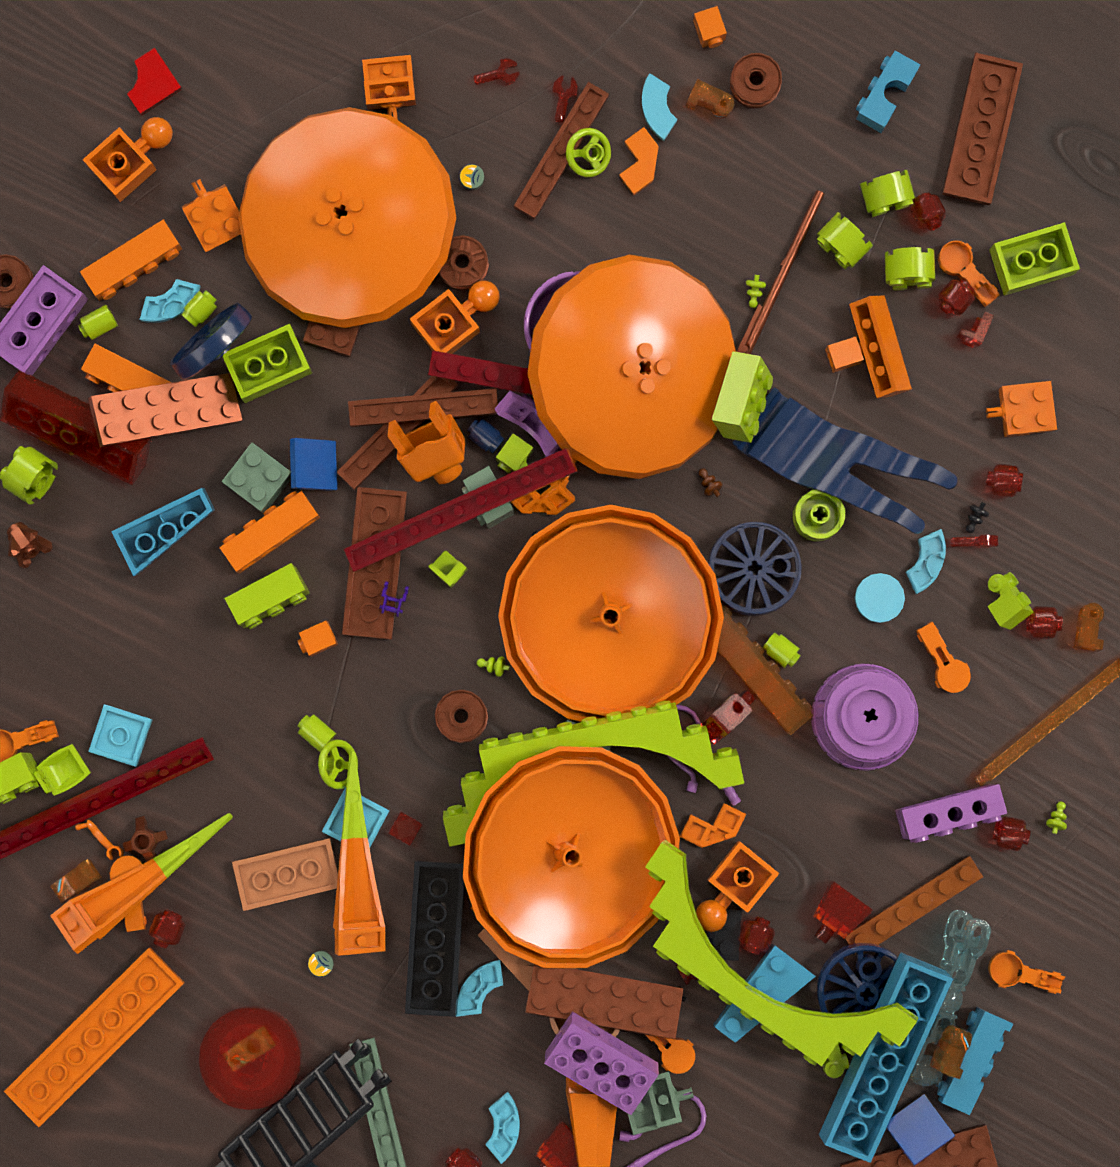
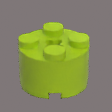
[860,170,915,217]
[817,212,873,270]
[885,247,935,291]
[0,446,58,505]
[793,490,845,541]

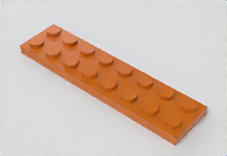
[4,947,185,1127]

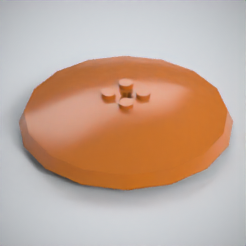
[238,107,457,328]
[528,254,736,479]
[498,505,724,722]
[463,746,680,968]

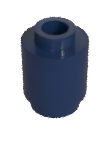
[467,418,505,454]

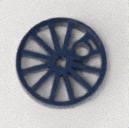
[170,303,252,379]
[707,522,802,616]
[817,943,898,1014]

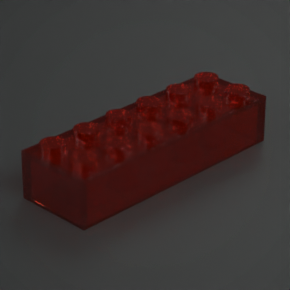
[0,370,152,485]

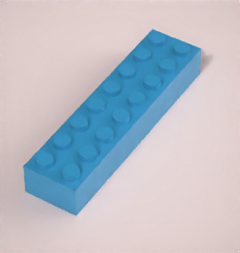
[819,952,953,1163]

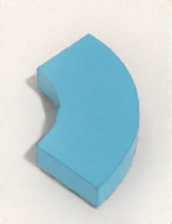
[642,74,677,141]
[140,279,201,323]
[906,529,946,594]
[456,960,503,1017]
[485,1092,520,1164]

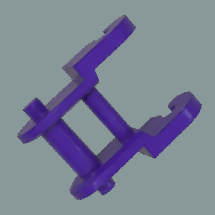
[379,581,409,617]

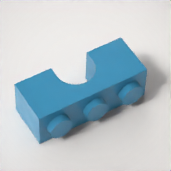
[856,51,920,133]

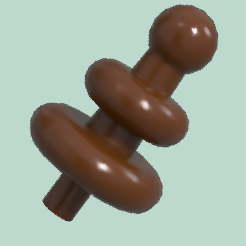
[698,468,723,497]

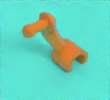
[75,820,124,860]

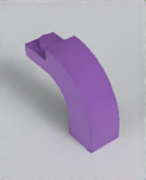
[495,391,561,457]

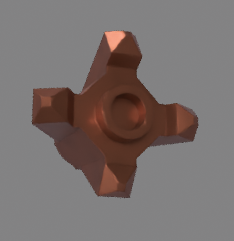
[7,522,52,568]
[122,816,168,861]

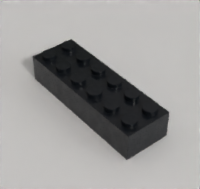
[405,860,465,1017]

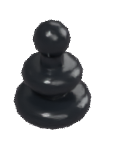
[966,502,989,533]

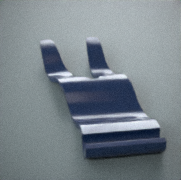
[733,387,958,534]

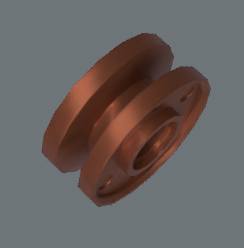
[730,53,782,108]
[439,235,489,290]
[0,254,34,309]
[435,690,488,743]

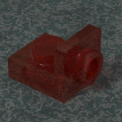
[957,312,994,347]

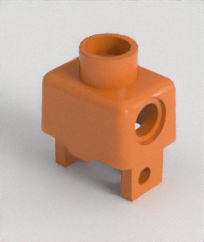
[388,401,465,484]

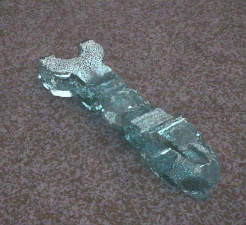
[909,910,991,1087]

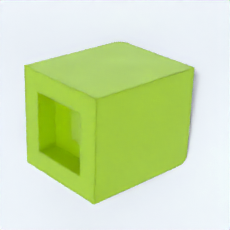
[428,551,468,588]

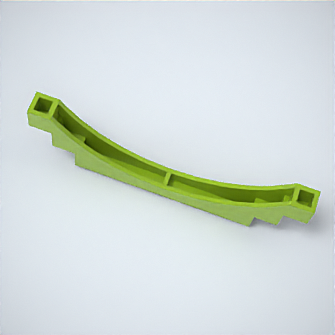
[443,701,744,846]
[645,840,918,1066]

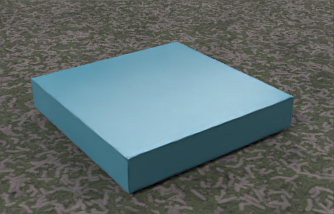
[88,704,153,767]
[322,788,390,848]

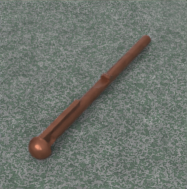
[737,190,825,354]

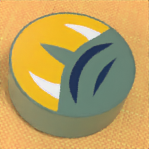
[460,164,484,190]
[308,951,334,977]

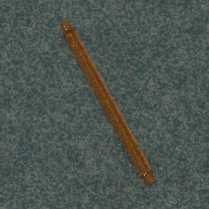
[974,658,1120,787]

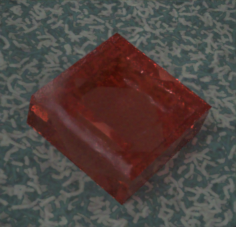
[389,812,423,846]

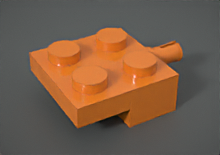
[362,55,416,120]
[182,179,241,252]
[986,381,1057,437]

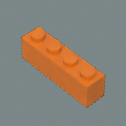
[80,219,182,301]
[849,295,912,398]
[81,344,172,392]
[219,491,320,574]

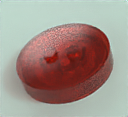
[199,1006,302,1110]

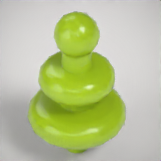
[746,275,766,308]
[477,656,510,677]
[1046,801,1067,834]

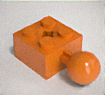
[83,117,173,202]
[410,280,500,354]
[696,841,779,932]

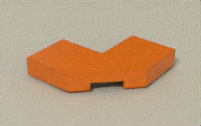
[619,127,659,196]
[511,481,575,515]
[680,803,746,848]

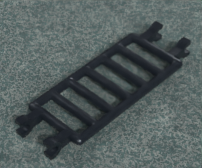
[216,1039,392,1167]

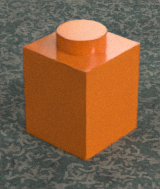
[693,6,727,48]
[825,337,864,373]
[297,621,338,657]

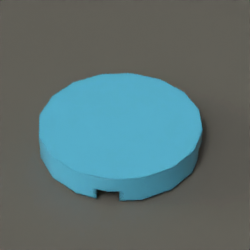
[854,573,905,623]

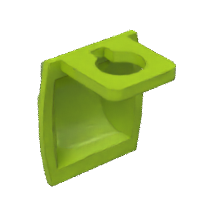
[33,744,91,796]

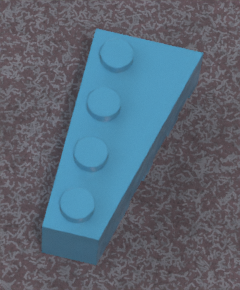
[111,488,215,576]
[713,944,816,1042]
[937,1007,1013,1115]

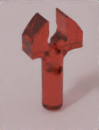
[473,58,520,86]
[553,75,578,123]
[950,535,998,547]

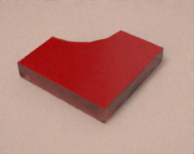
[127,48,182,116]

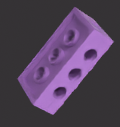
[0,265,88,378]
[895,784,1007,843]
[544,1011,659,1115]

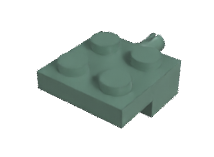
[628,1072,694,1136]

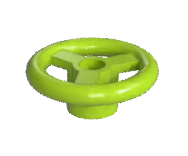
[566,128,611,177]
[318,739,358,789]

